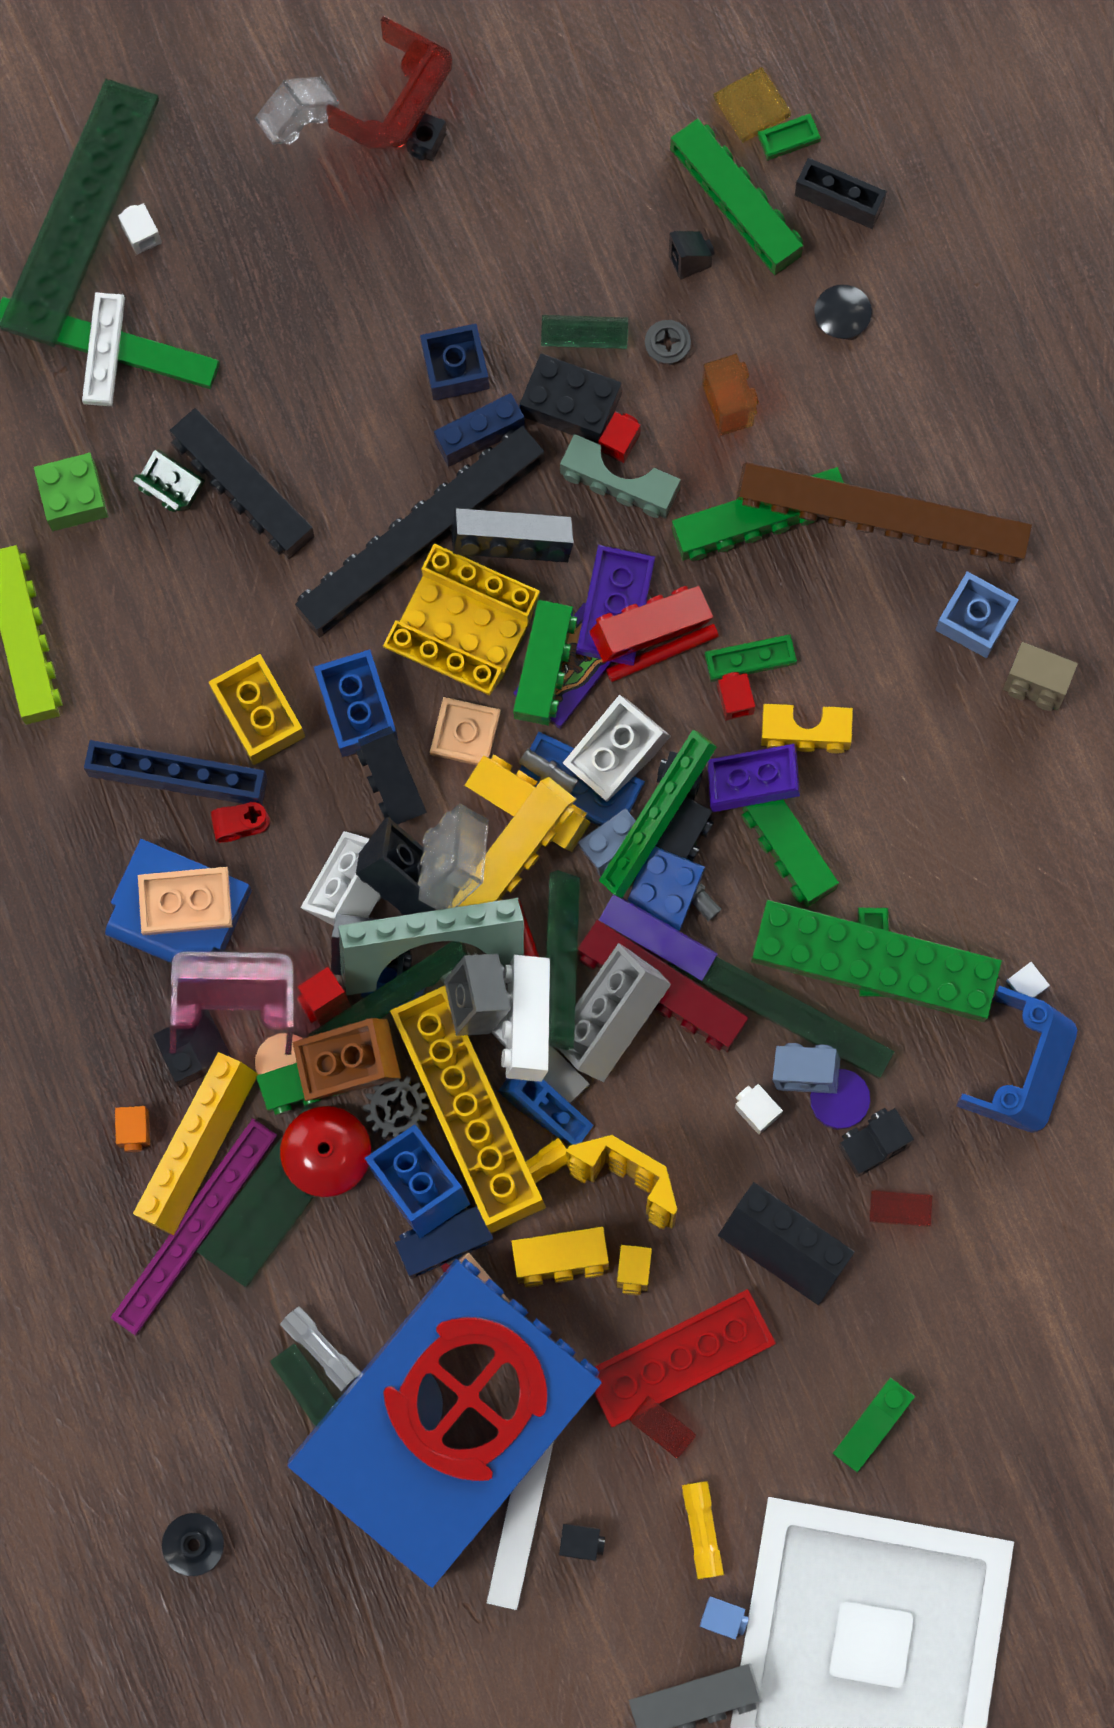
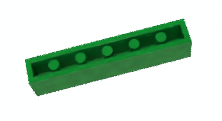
[670,118,803,276]
[672,467,844,561]

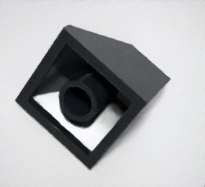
[153,1008,232,1088]

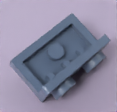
[578,808,636,877]

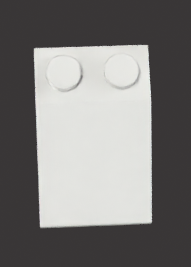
[563,695,671,801]

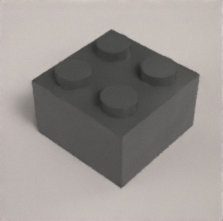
[444,954,512,1036]

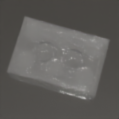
[418,803,489,910]

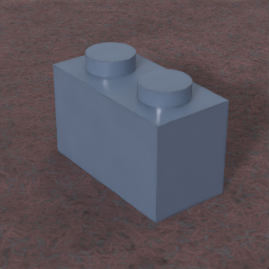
[773,1043,840,1094]

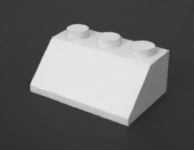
[300,831,381,926]

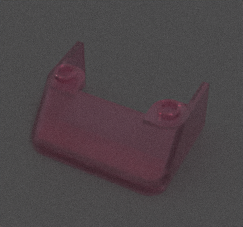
[170,952,293,1055]

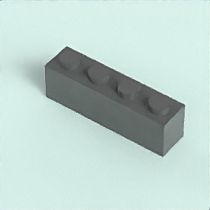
[629,1664,762,1728]

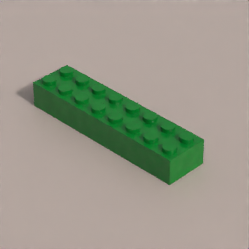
[751,900,1002,1022]

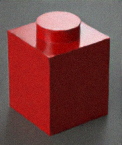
[598,412,641,463]
[717,672,755,721]

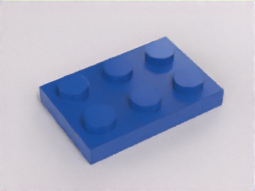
[627,846,705,931]

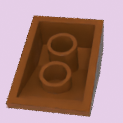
[292,1018,401,1101]

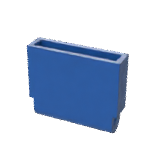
[105,839,252,977]

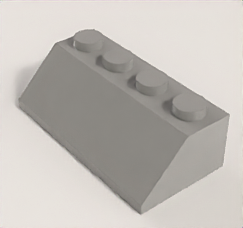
[551,943,671,1082]

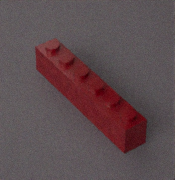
[577,919,748,1052]

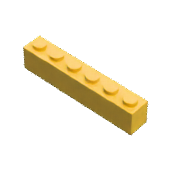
[445,777,576,909]
[133,1052,258,1236]

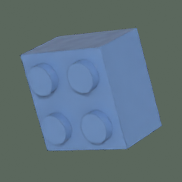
[935,571,1019,658]

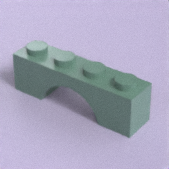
[560,434,681,519]

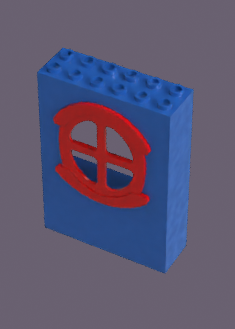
[287,1258,602,1588]

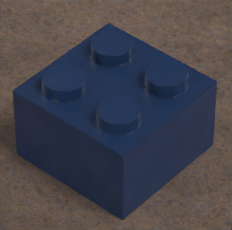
[420,323,490,401]

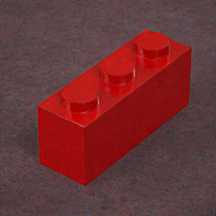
[297,967,351,1027]

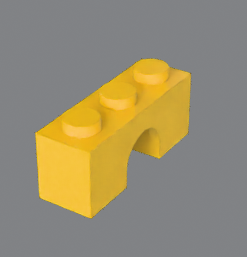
[761,704,853,753]

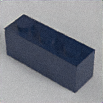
[433,393,525,467]
[395,1204,494,1279]

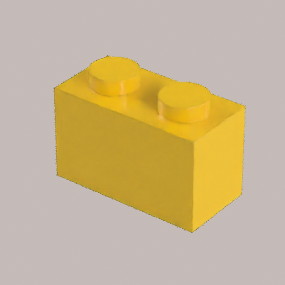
[617,1245,652,1295]

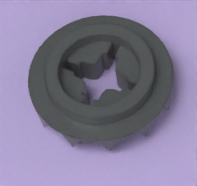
[645,320,691,365]

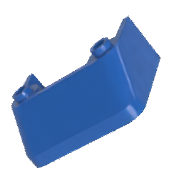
[956,986,1077,1133]

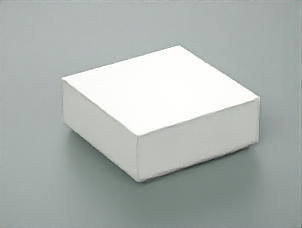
[1007,962,1050,998]

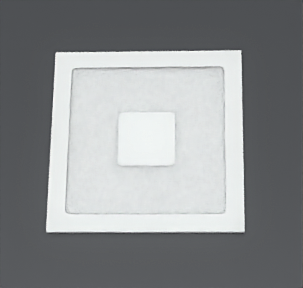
[730,1497,1014,1728]

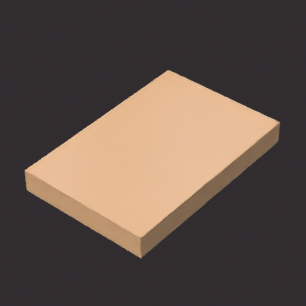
[138,867,233,935]

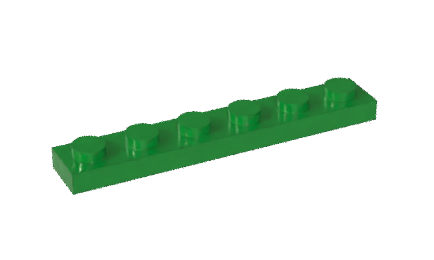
[599,730,717,898]

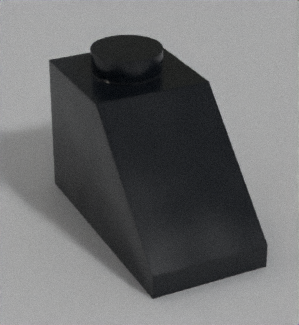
[669,231,715,280]

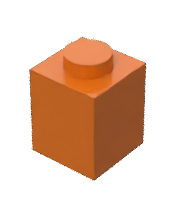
[115,1106,150,1152]

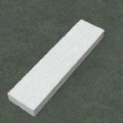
[82,293,125,406]

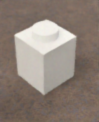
[118,203,162,255]
[735,1084,783,1135]

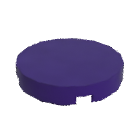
[810,1069,870,1130]

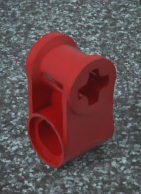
[210,802,270,843]

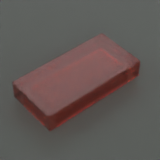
[869,1191,932,1227]
[629,1395,696,1459]

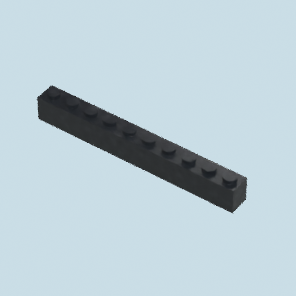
[295,426,545,638]

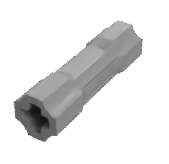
[280,1306,361,1392]

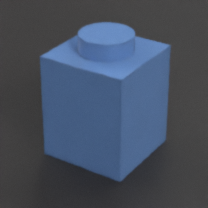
[699,1596,749,1639]

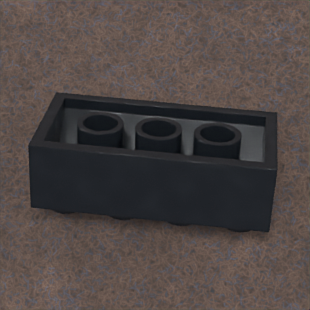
[718,1182,855,1306]

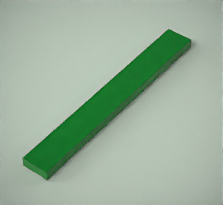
[0,297,220,389]

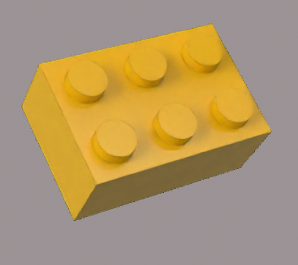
[208,654,305,765]
[512,1227,609,1287]

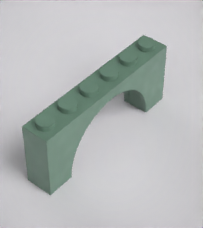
[338,898,524,996]

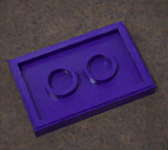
[708,744,800,812]

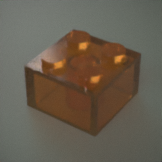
[702,353,759,436]

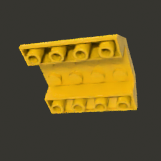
[383,544,540,696]
[566,1135,677,1230]

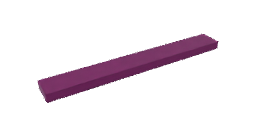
[110,1118,278,1336]

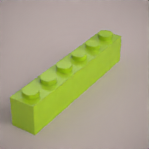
[0,545,63,725]

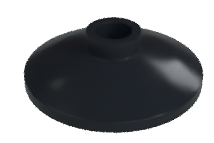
[162,1513,224,1576]

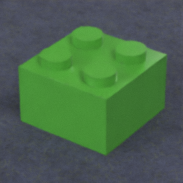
[34,453,108,532]

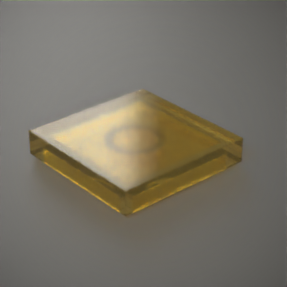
[713,67,791,143]

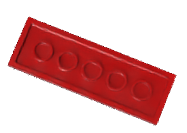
[594,1289,776,1428]

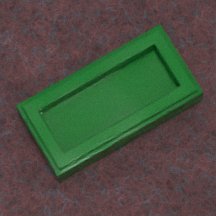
[757,113,821,161]

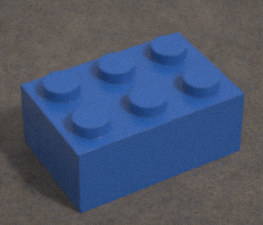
[314,649,398,757]
[365,1124,470,1238]

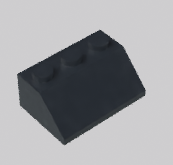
[356,817,449,916]

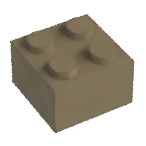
[1003,642,1078,711]

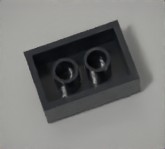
[519,353,622,444]

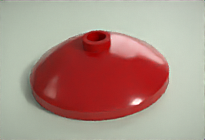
[280,1106,371,1197]

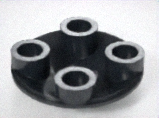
[814,284,872,340]

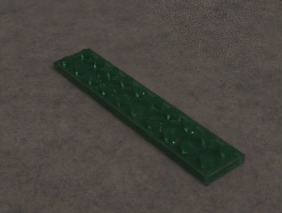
[0,78,159,347]

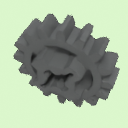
[363,1076,430,1139]

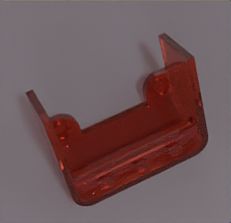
[326,16,453,148]

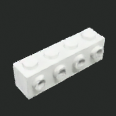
[501,955,550,1082]

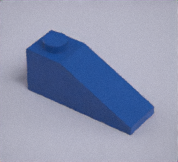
[498,1078,594,1146]

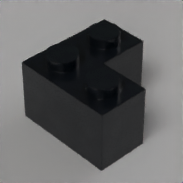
[838,1108,914,1178]

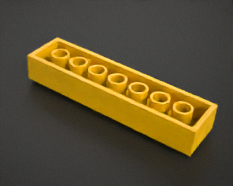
[390,985,546,1233]

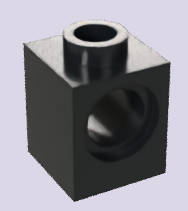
[406,111,447,162]
[559,1524,605,1561]

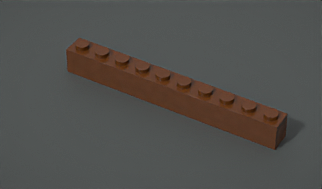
[736,462,1032,564]

